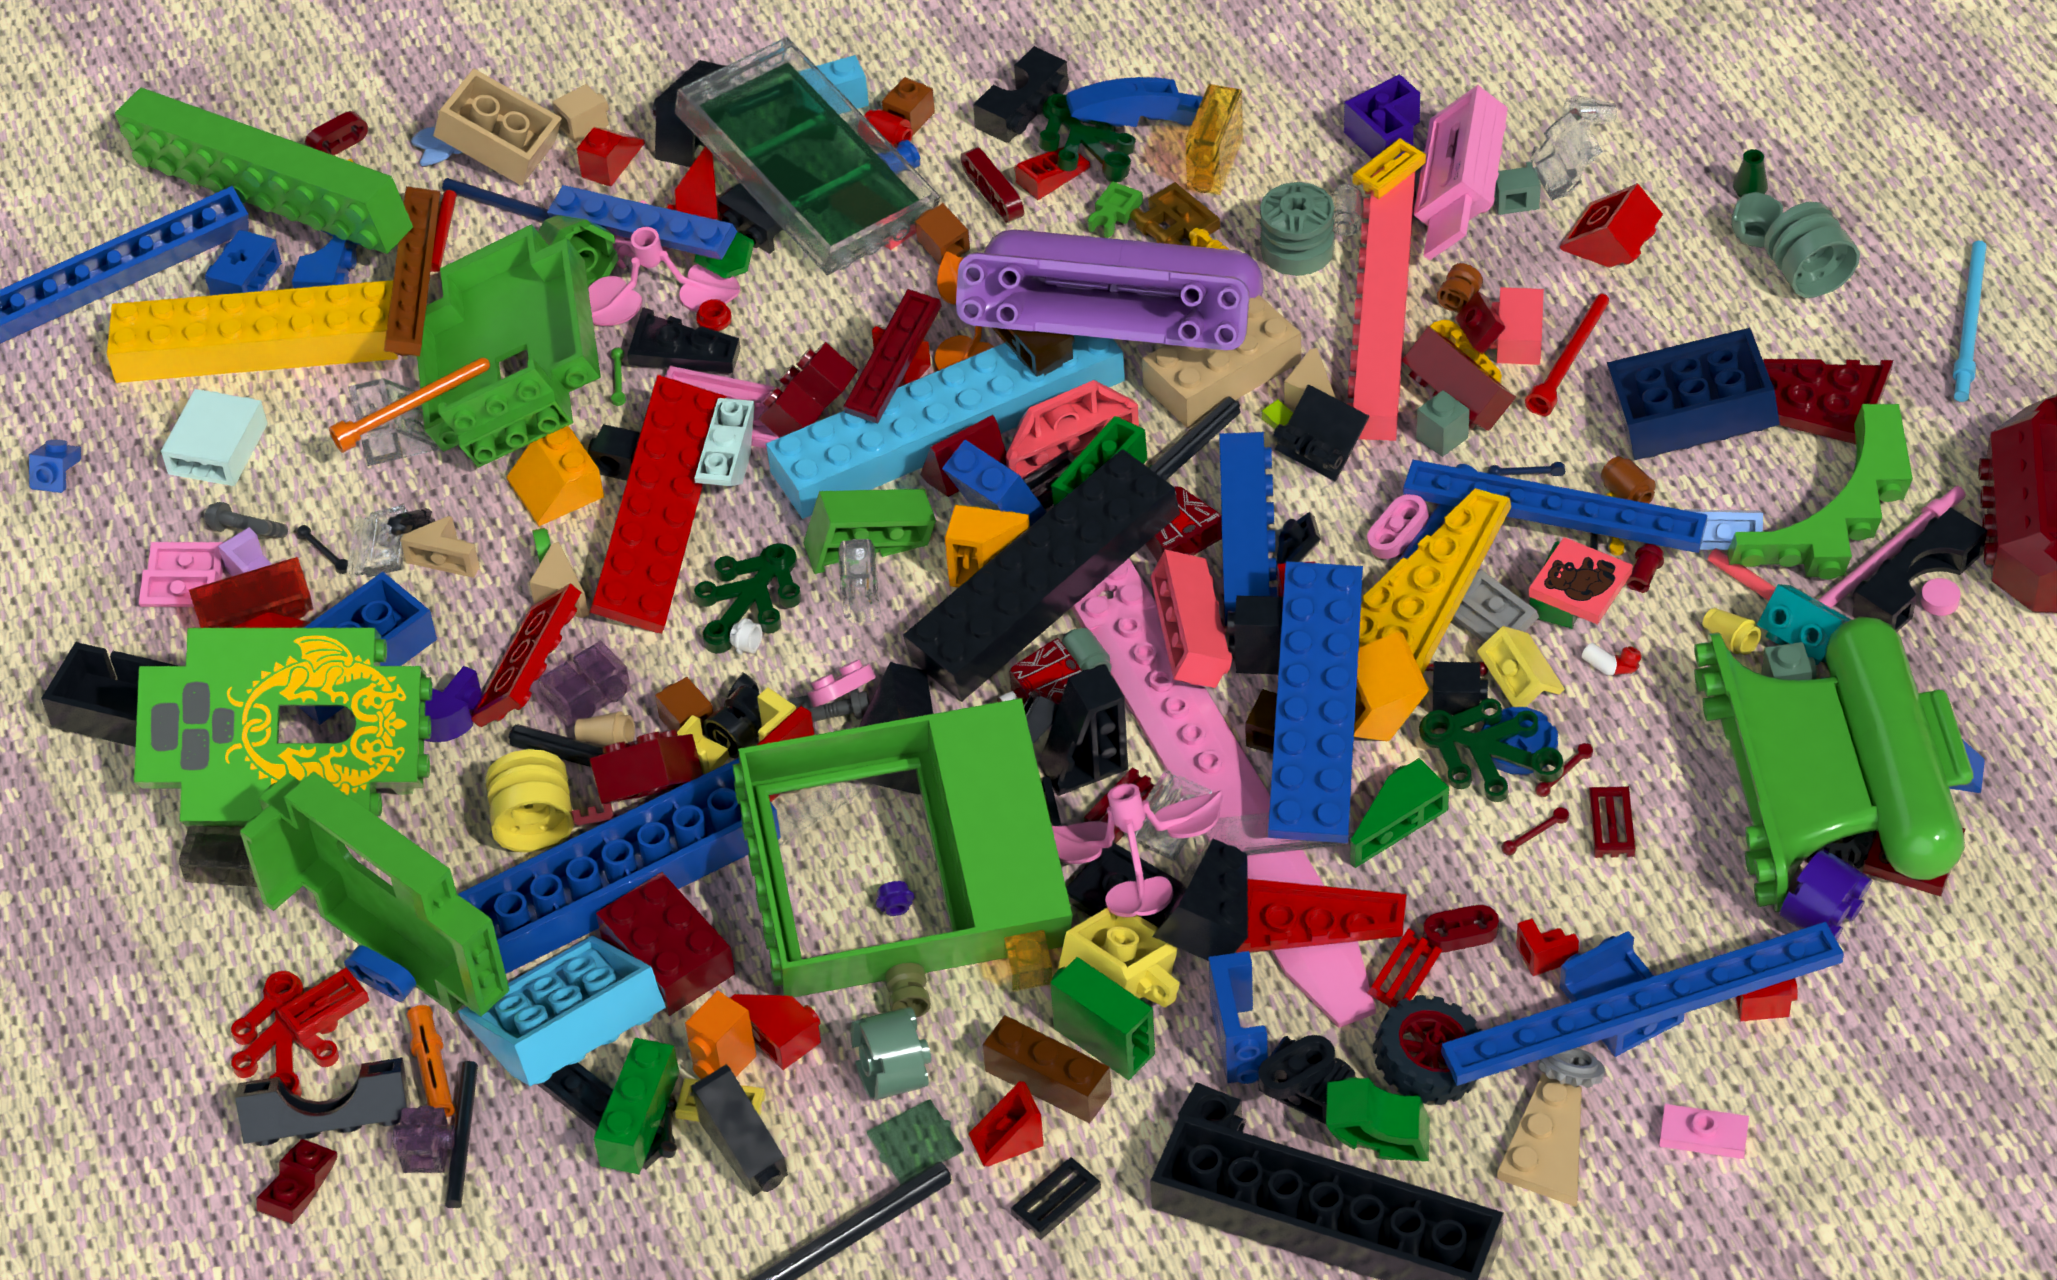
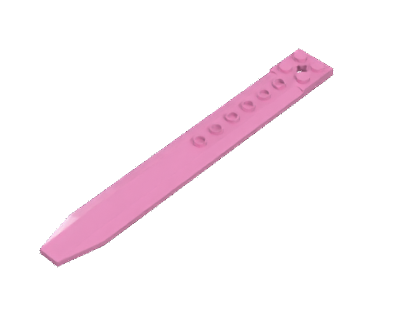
[1071,559,1376,1028]

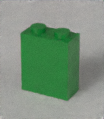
[1050,957,1155,1081]

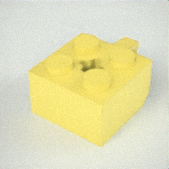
[1058,908,1180,1007]

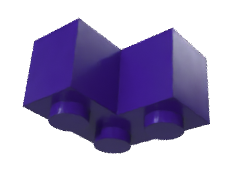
[1344,74,1420,160]

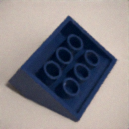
[1607,327,1780,460]

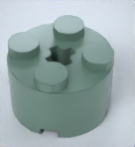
[850,1007,931,1100]

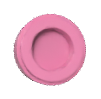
[1920,578,1961,616]

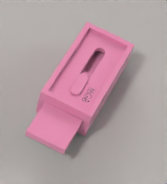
[1413,85,1508,261]

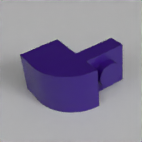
[424,666,482,742]

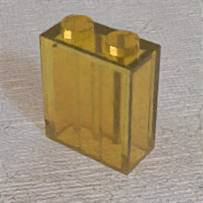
[1185,84,1243,195]

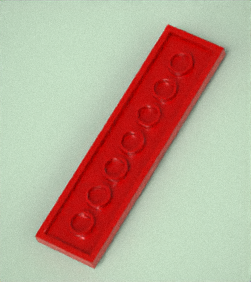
[589,374,727,634]

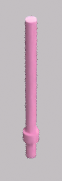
[1818,486,1966,608]

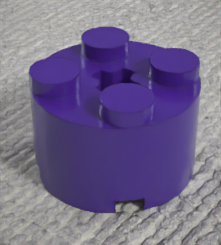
[1780,849,1872,940]

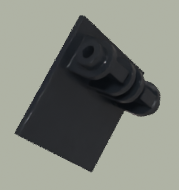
[1273,384,1370,481]

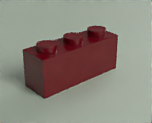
[1401,326,1516,431]

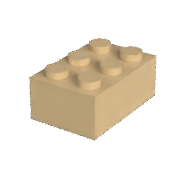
[433,68,562,186]

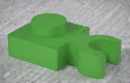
[1088,181,1143,238]

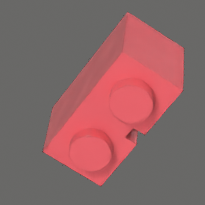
[1490,287,1544,365]

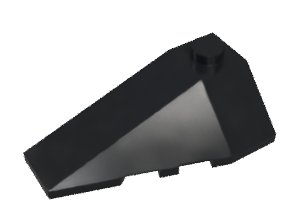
[857,662,934,795]

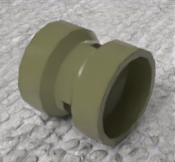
[885,963,931,1017]

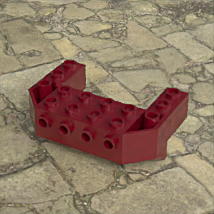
[1978,394,2057,613]

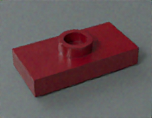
[1455,291,1505,355]

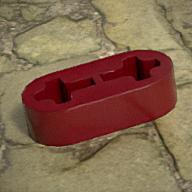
[305,111,368,155]
[1423,905,1499,953]

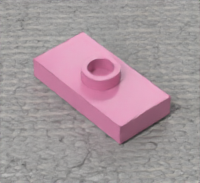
[1659,1104,1749,1159]

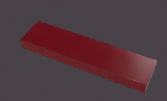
[843,289,942,424]

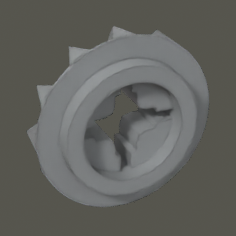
[1538,1048,1605,1088]

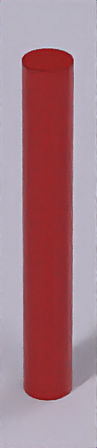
[431,190,457,272]

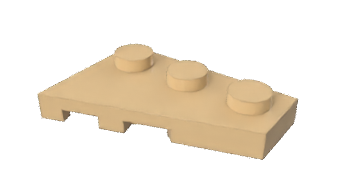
[1497,1073,1582,1207]

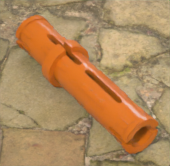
[406,1005,455,1120]

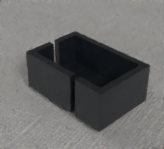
[41,642,178,747]

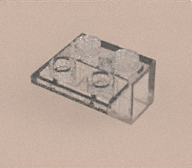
[348,378,439,466]

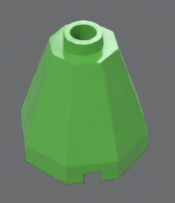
[538,215,618,285]

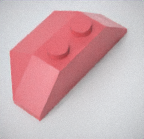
[1005,380,1139,479]

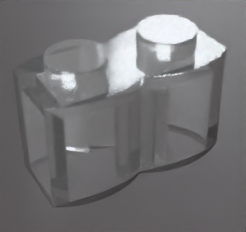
[838,539,881,623]

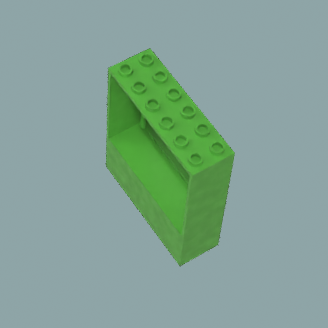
[732,698,1073,997]

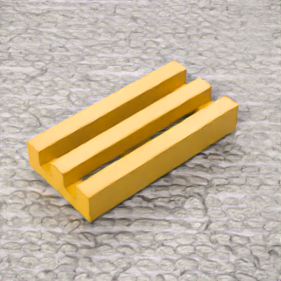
[1353,138,1426,199]

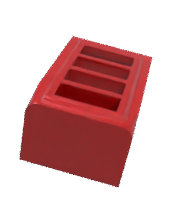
[1015,146,1091,200]

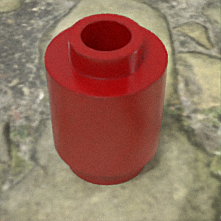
[860,109,913,150]

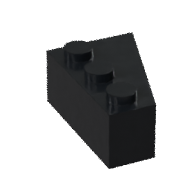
[652,60,736,167]
[1153,838,1248,961]

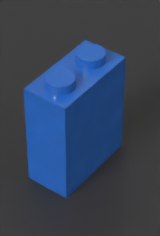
[942,440,1047,527]

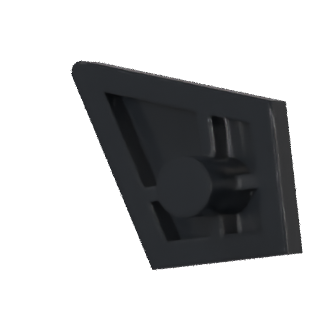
[1276,512,1321,576]

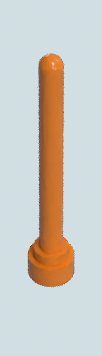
[329,358,490,453]

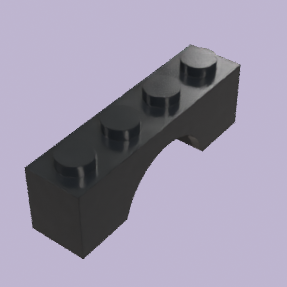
[1852,507,1988,632]
[235,1057,411,1146]

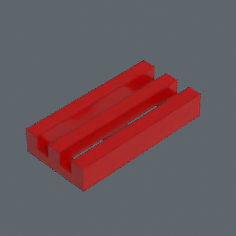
[1367,928,1442,1008]
[277,967,370,1043]

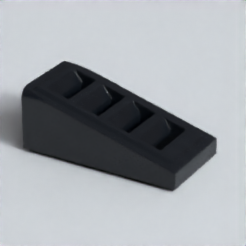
[1024,688,1060,744]

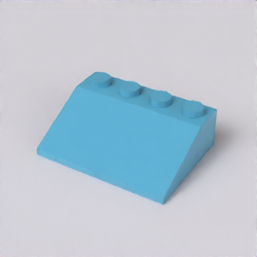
[458,935,666,1086]

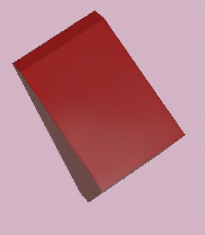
[968,1081,1044,1167]

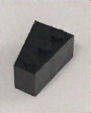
[1039,664,1128,796]

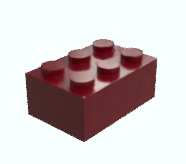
[596,872,735,1016]

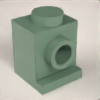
[1494,161,1541,215]

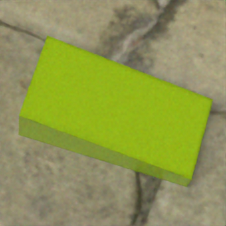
[1262,399,1293,429]

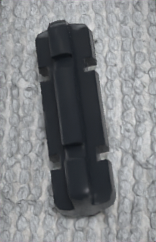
[387,508,435,536]

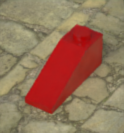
[665,146,718,220]

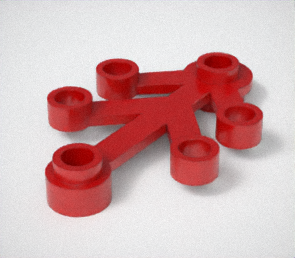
[231,971,339,1097]

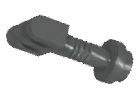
[205,502,288,538]
[788,689,870,734]

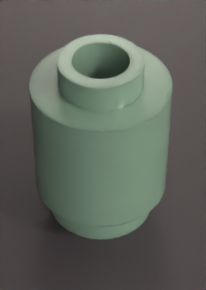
[1062,628,1112,672]

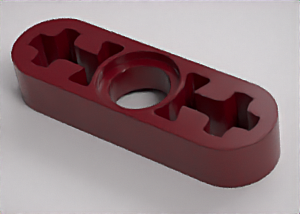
[960,147,1024,223]

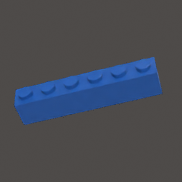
[1219,432,1277,626]

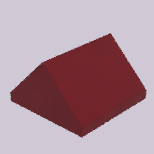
[920,415,1007,497]

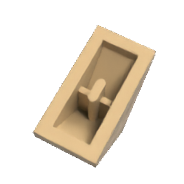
[1284,348,1336,410]
[529,542,589,618]

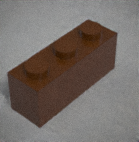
[982,1015,1112,1124]

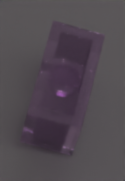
[538,640,631,729]

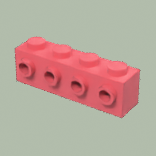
[1150,550,1232,688]

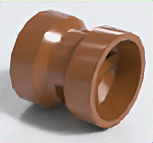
[1437,263,1483,313]

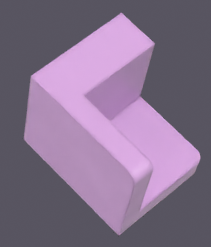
[218,527,279,594]

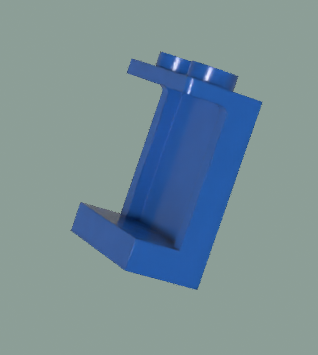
[1559,931,1685,1057]
[1208,951,1268,1084]

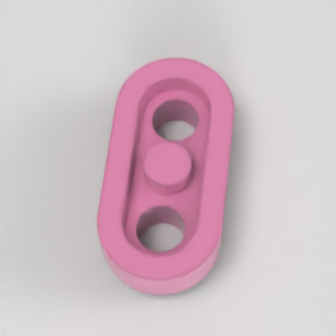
[1367,494,1429,559]
[807,659,876,708]

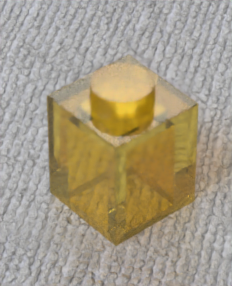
[1004,930,1052,992]

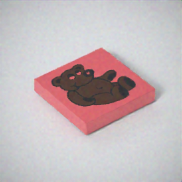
[1529,537,1633,625]

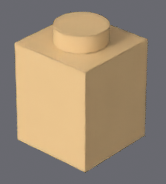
[552,84,609,143]

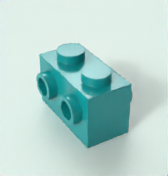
[1757,584,1852,665]

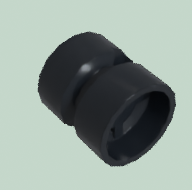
[702,685,762,758]

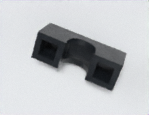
[973,46,1069,144]

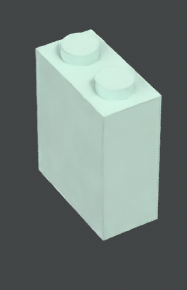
[161,389,268,486]

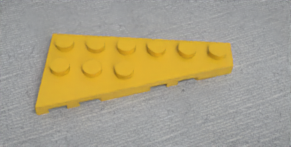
[1359,488,1511,675]

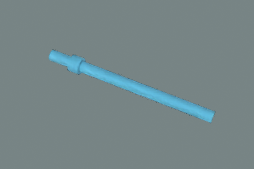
[1953,241,1987,402]

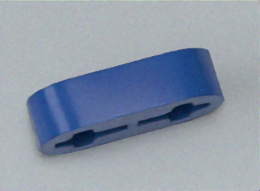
[344,945,417,1002]

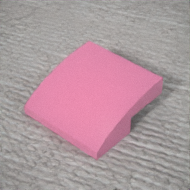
[139,542,224,607]

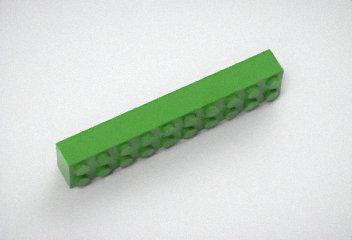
[114,87,413,254]

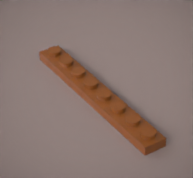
[384,186,440,356]

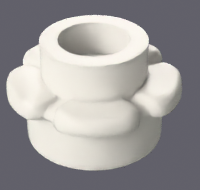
[730,618,762,655]

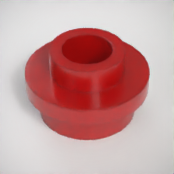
[696,299,732,331]

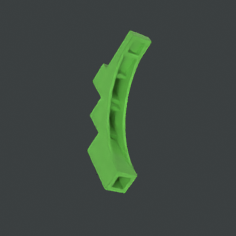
[1727,404,1913,580]

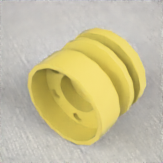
[485,749,574,853]

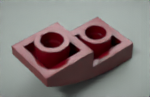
[257,1139,337,1224]

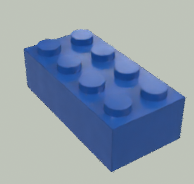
[298,571,437,725]

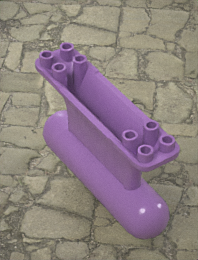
[956,229,1264,350]

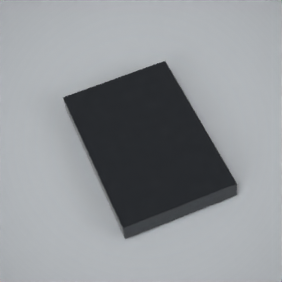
[1066,841,1181,928]

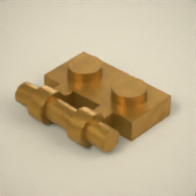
[1130,182,1220,245]

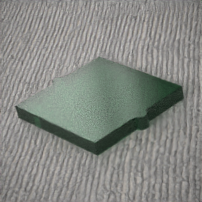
[867,1099,964,1184]

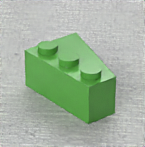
[803,489,936,574]

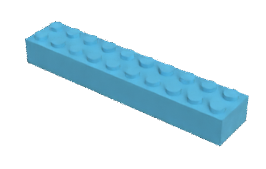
[766,335,1125,519]

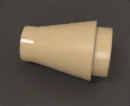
[575,711,635,746]

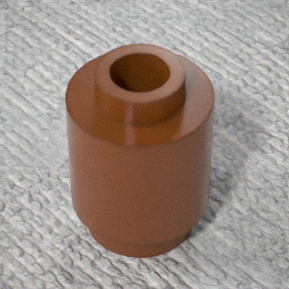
[1601,456,1656,503]

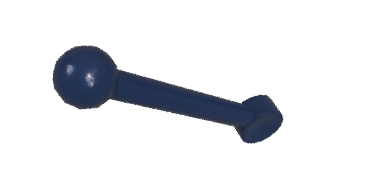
[1487,462,1566,476]

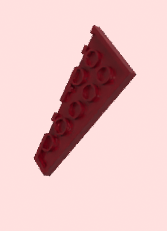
[1763,359,1893,444]

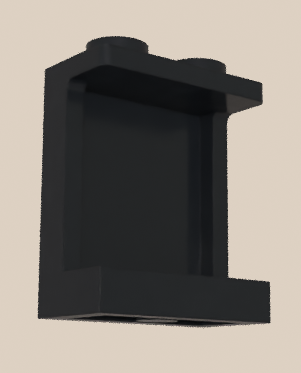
[718,155,828,254]

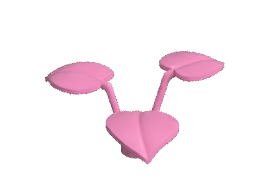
[588,200,741,326]
[1052,784,1223,917]

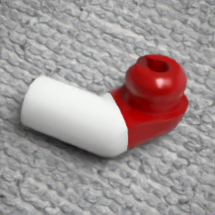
[1582,643,1642,675]

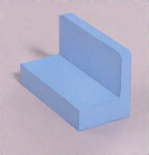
[1684,509,1763,550]

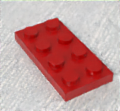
[471,583,582,727]

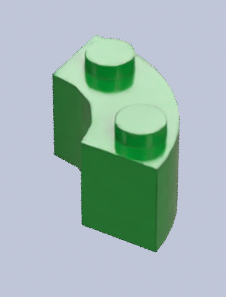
[1326,1077,1430,1161]

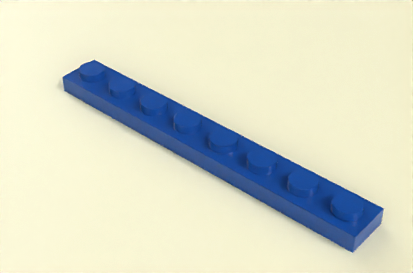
[1403,459,1708,553]

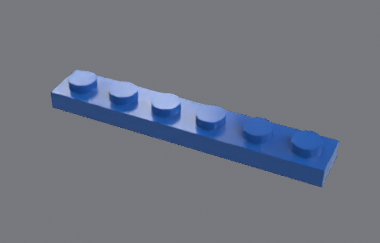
[547,185,737,260]

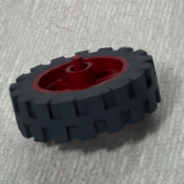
[1373,995,1483,1105]

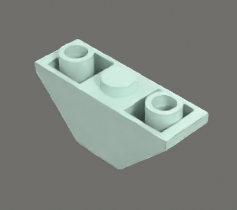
[695,398,754,486]

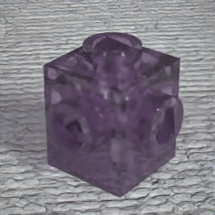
[392,1106,455,1173]

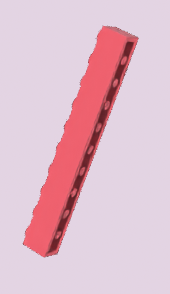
[1347,167,1416,441]

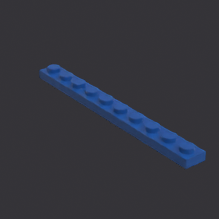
[1441,922,1844,1086]

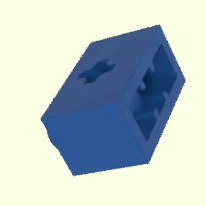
[205,229,282,295]

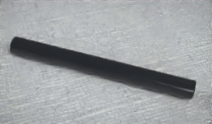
[445,1061,478,1208]

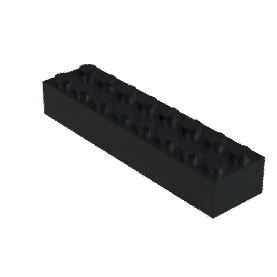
[903,449,1180,702]
[1150,1113,1504,1280]

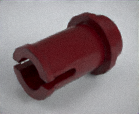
[1626,543,1664,593]

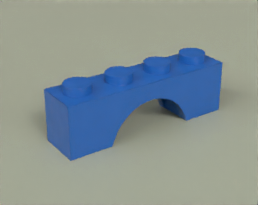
[292,230,361,288]

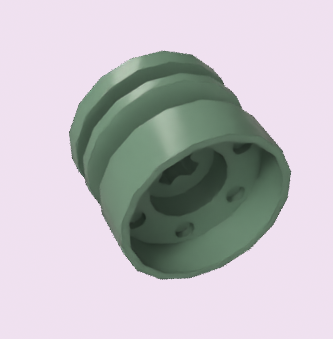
[1260,182,1335,276]
[1764,202,1860,298]

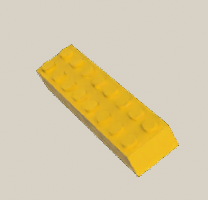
[107,280,398,383]

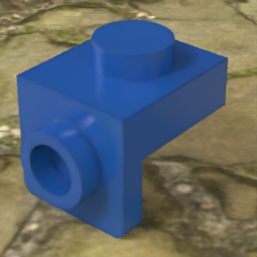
[29,439,81,493]

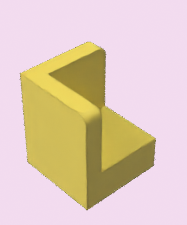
[677,715,729,774]

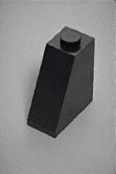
[691,1064,788,1196]

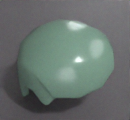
[1731,192,1783,248]

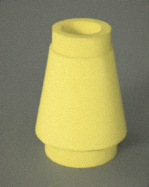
[1703,607,1761,655]

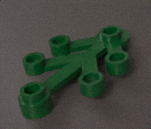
[1038,94,1136,183]
[694,543,801,654]
[1419,698,1564,802]

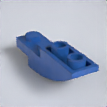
[1066,77,1209,127]

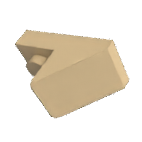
[400,516,480,578]

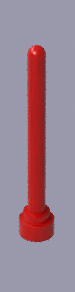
[1525,293,1609,417]

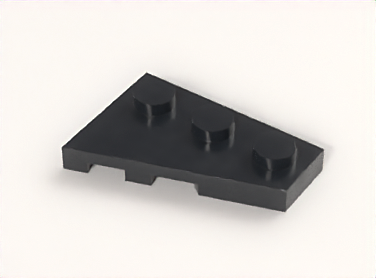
[627,307,740,373]

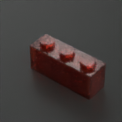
[189,557,314,628]

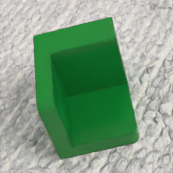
[694,232,754,278]

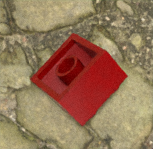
[1559,183,1663,268]

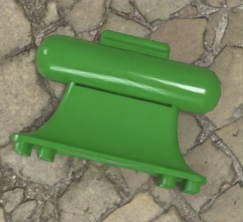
[1694,616,1974,912]

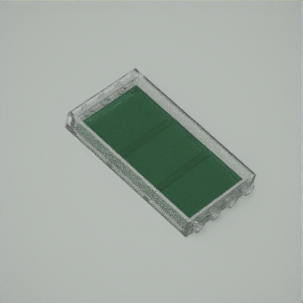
[675,36,940,275]

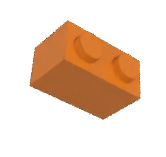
[685,990,757,1079]

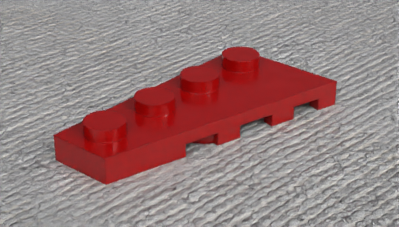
[1236,879,1407,953]

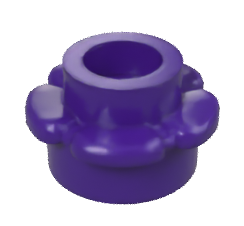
[876,881,915,916]

